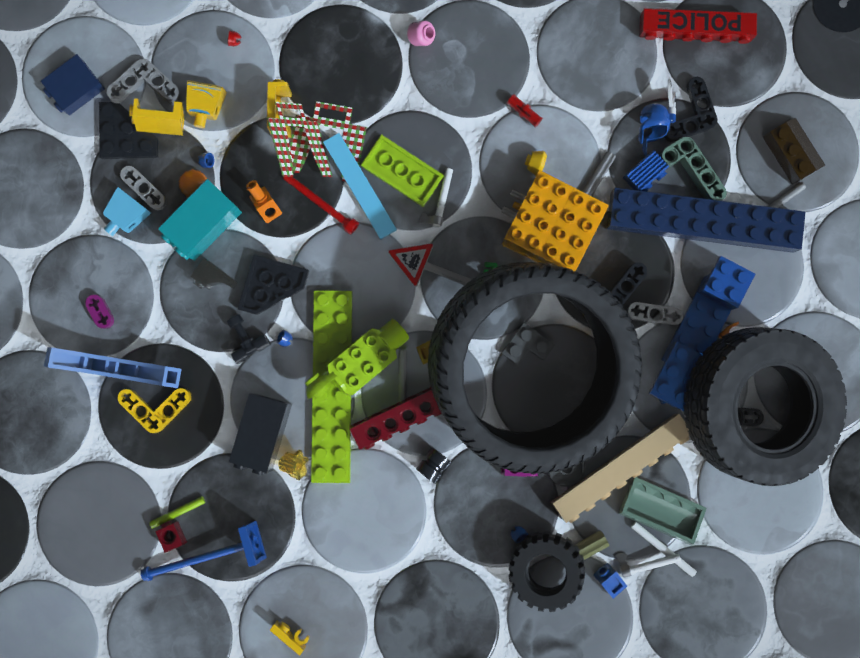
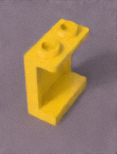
[267,79,292,138]
[129,98,185,136]

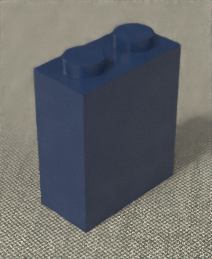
[41,54,105,116]

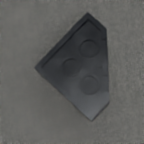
[99,102,158,159]
[238,255,309,315]

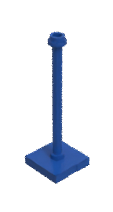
[141,521,267,581]

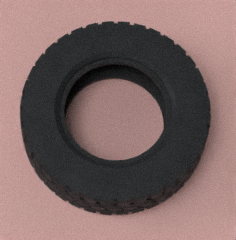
[683,327,847,486]

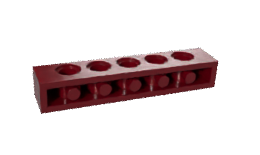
[350,387,442,450]

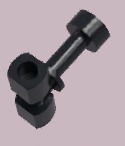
[227,314,271,364]

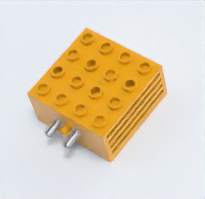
[501,170,609,271]

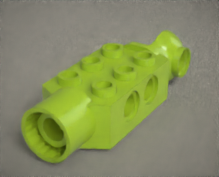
[304,318,409,399]

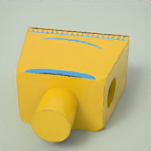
[186,81,227,129]

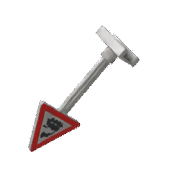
[389,243,472,286]

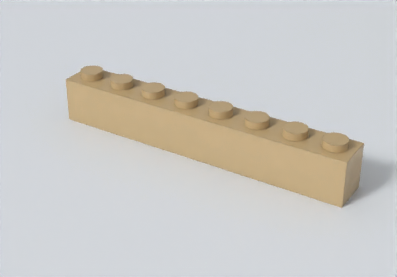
[551,414,690,523]

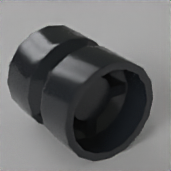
[416,447,452,484]

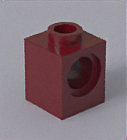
[155,520,187,553]

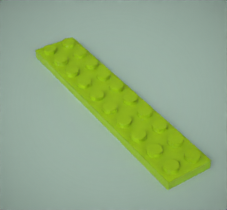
[311,291,353,483]

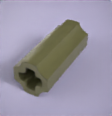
[574,530,609,560]

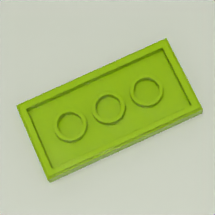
[360,134,444,207]

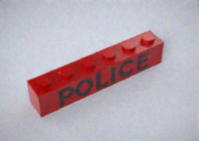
[639,8,757,44]

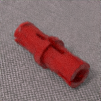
[507,94,543,128]

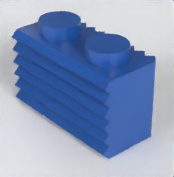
[623,150,669,192]

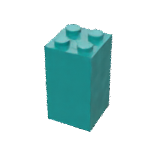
[158,179,242,261]

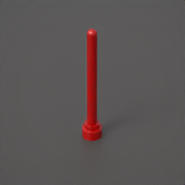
[283,177,359,235]

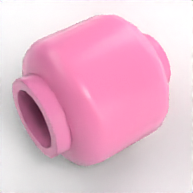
[407,20,435,46]

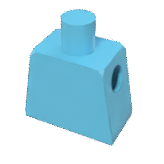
[103,187,151,236]

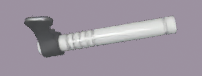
[419,168,453,227]
[616,553,681,578]

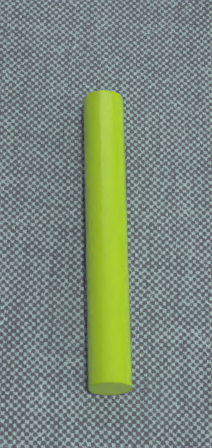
[149,496,206,529]

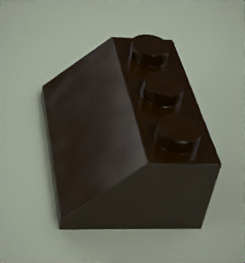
[763,118,825,185]

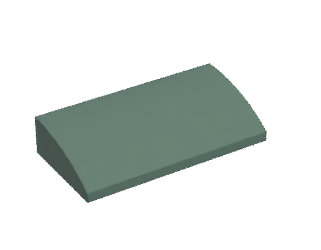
[618,477,707,545]

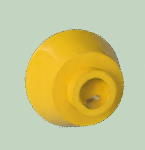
[524,150,547,176]

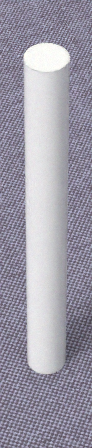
[631,521,697,577]

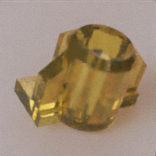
[278,450,309,480]

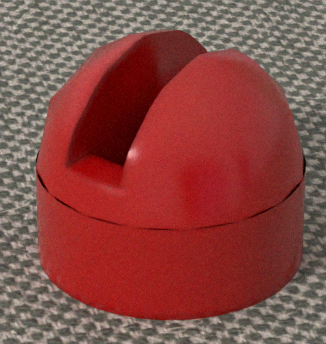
[228,31,242,47]

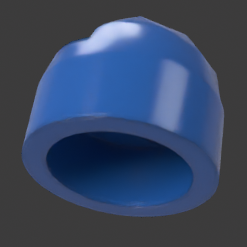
[198,153,215,168]
[276,330,293,347]
[511,526,528,543]

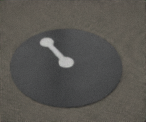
[813,0,860,32]

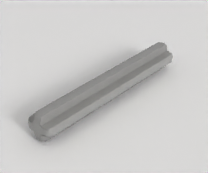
[582,152,616,196]

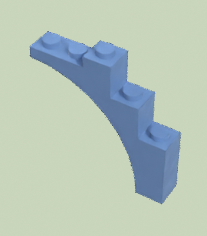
[44,347,181,388]

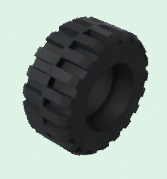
[508,531,585,612]

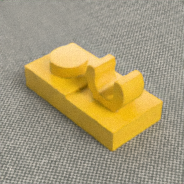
[270,620,310,656]

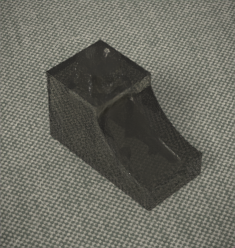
[191,258,238,290]

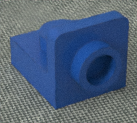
[593,563,627,599]

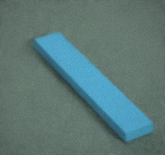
[323,133,397,240]

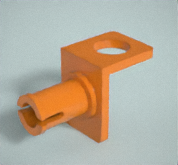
[246,180,282,223]

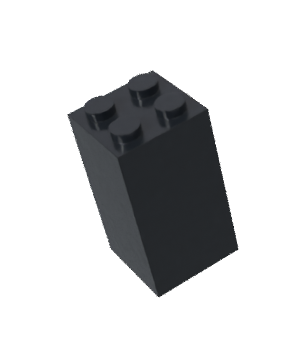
[229,393,292,475]

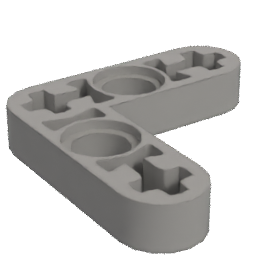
[107,59,180,104]

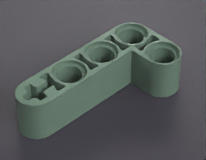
[659,137,727,201]

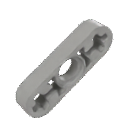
[120,166,167,210]
[626,302,683,326]

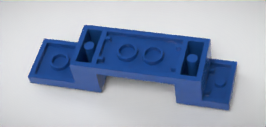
[649,256,756,412]

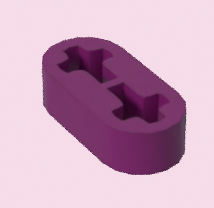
[85,295,114,329]

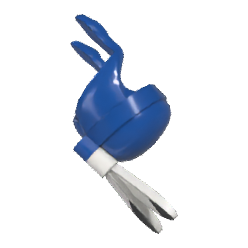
[638,79,676,156]

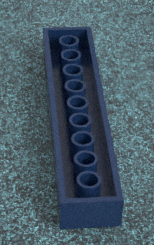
[606,188,806,253]

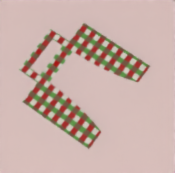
[290,101,367,182]
[267,102,333,177]

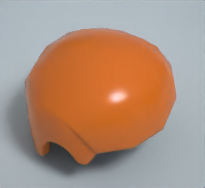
[179,169,207,198]

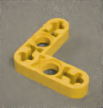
[118,388,191,433]

